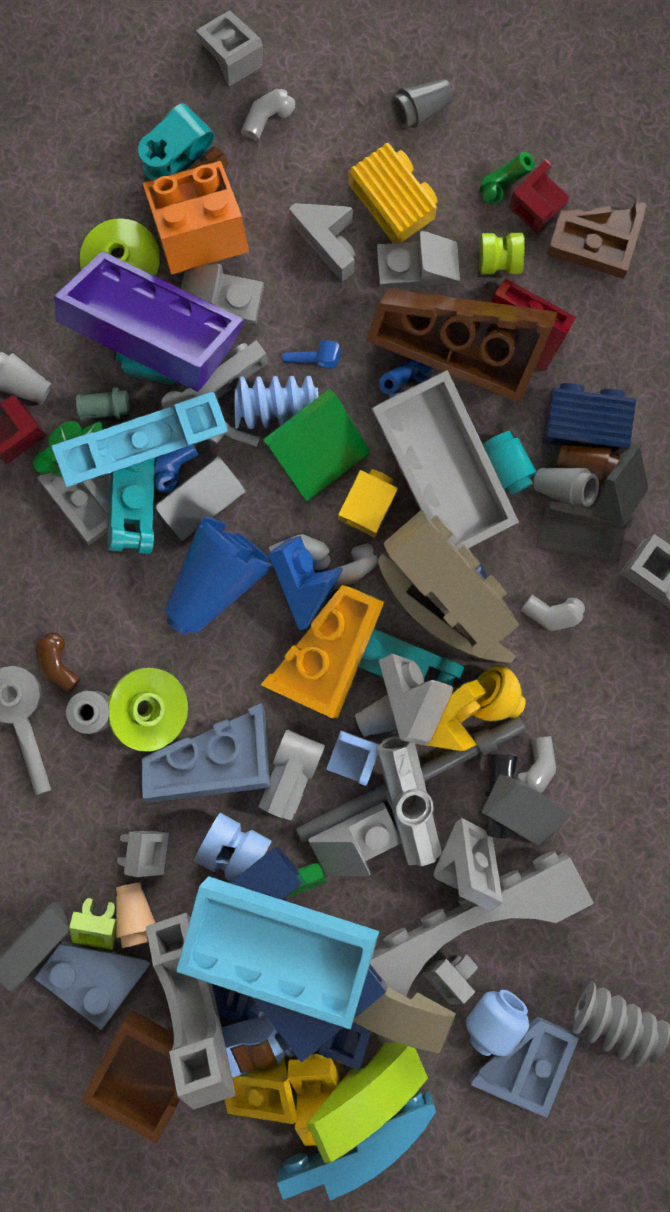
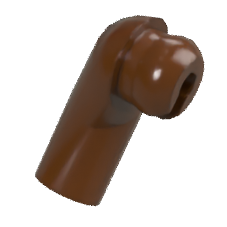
[35,632,81,694]

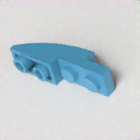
[277,1091,436,1201]

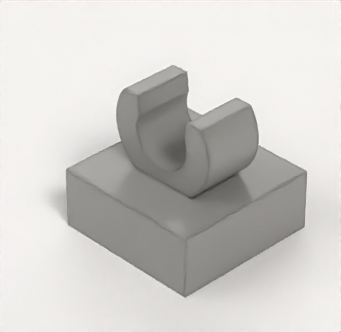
[117,831,169,877]
[422,954,478,1005]

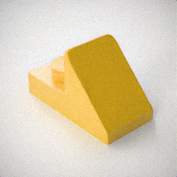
[425,680,487,751]
[224,1058,298,1124]

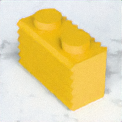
[349,143,438,243]

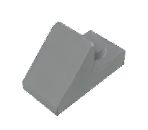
[196,10,263,86]
[289,203,355,282]
[377,231,460,289]
[181,264,264,325]
[379,654,453,745]
[308,802,401,876]
[433,818,503,911]

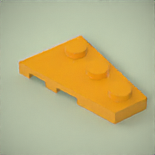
[261,585,384,718]

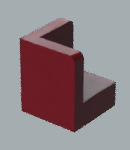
[508,159,569,234]
[0,394,47,464]

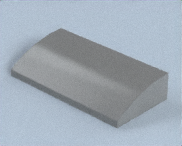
[371,370,519,550]

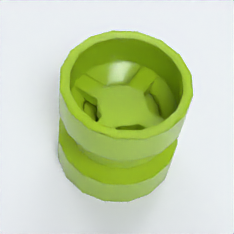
[479,233,524,275]

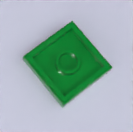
[263,389,371,502]

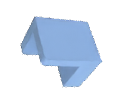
[326,730,380,786]

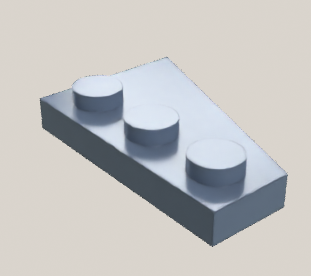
[142,703,270,803]

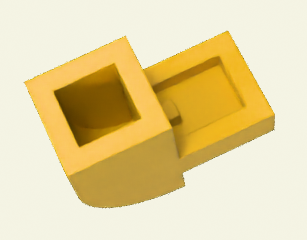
[287,1054,345,1146]

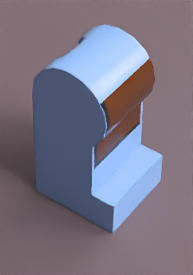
[222,1017,285,1078]

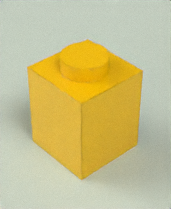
[338,469,398,538]

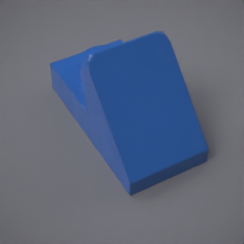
[269,536,343,630]

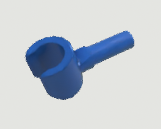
[282,340,342,369]

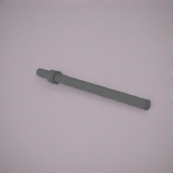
[296,716,526,843]

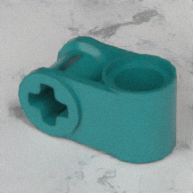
[138,104,215,181]

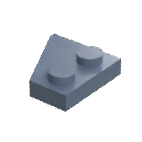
[35,941,152,1030]
[469,1017,579,1118]

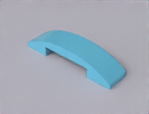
[51,391,228,487]

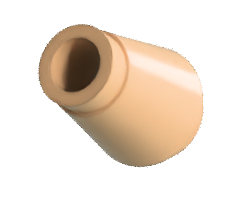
[116,882,155,948]

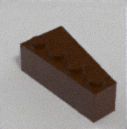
[366,289,557,402]

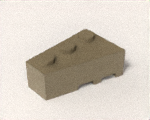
[384,509,519,659]

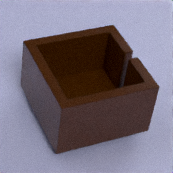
[81,1010,181,1144]

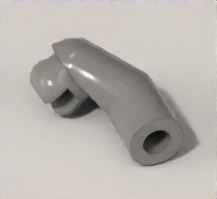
[520,594,585,631]

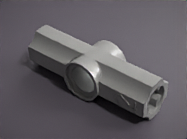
[376,735,442,866]

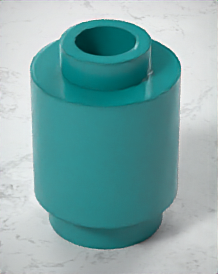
[483,431,537,495]

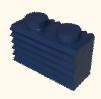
[542,383,636,454]

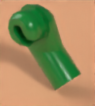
[479,152,535,205]

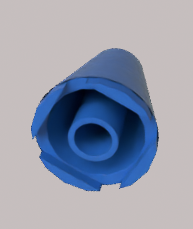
[164,516,273,635]

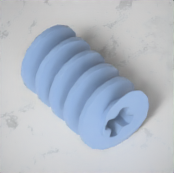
[235,376,318,429]

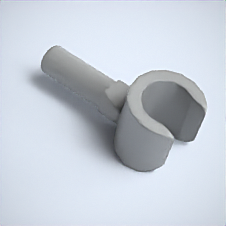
[207,422,260,447]

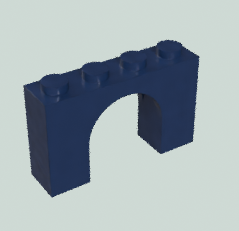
[230,847,388,1063]

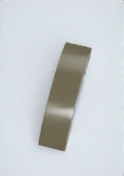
[377,553,516,664]
[353,987,456,1053]

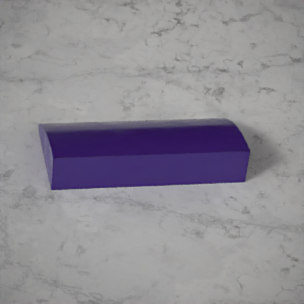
[54,251,243,392]

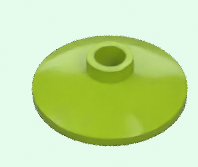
[80,218,160,277]
[108,668,188,751]

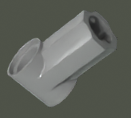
[259,730,325,820]

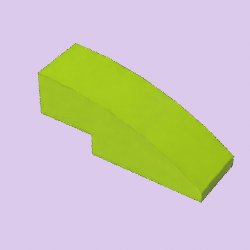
[307,1042,428,1163]

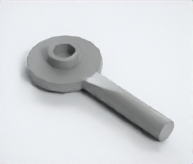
[0,666,51,795]

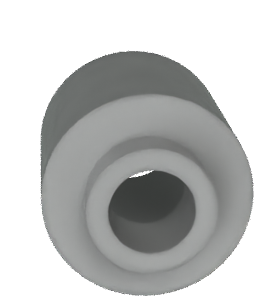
[66,691,110,734]

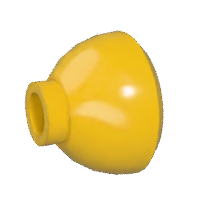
[473,665,526,721]

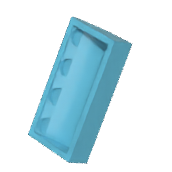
[176,876,379,1029]

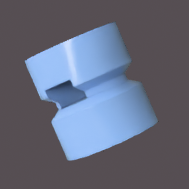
[194,812,272,882]

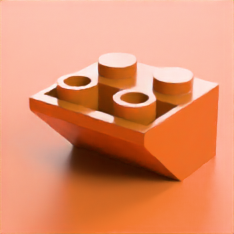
[143,161,249,275]

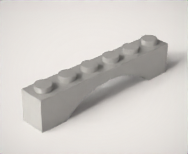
[370,851,594,996]

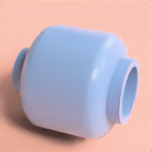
[466,990,530,1057]

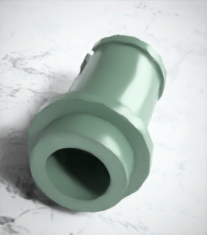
[76,387,131,421]

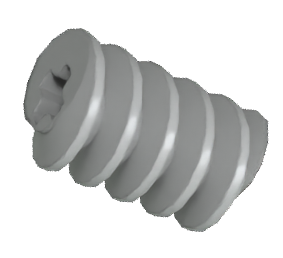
[572,981,670,1068]

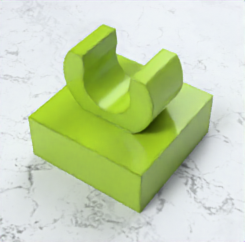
[69,898,116,950]

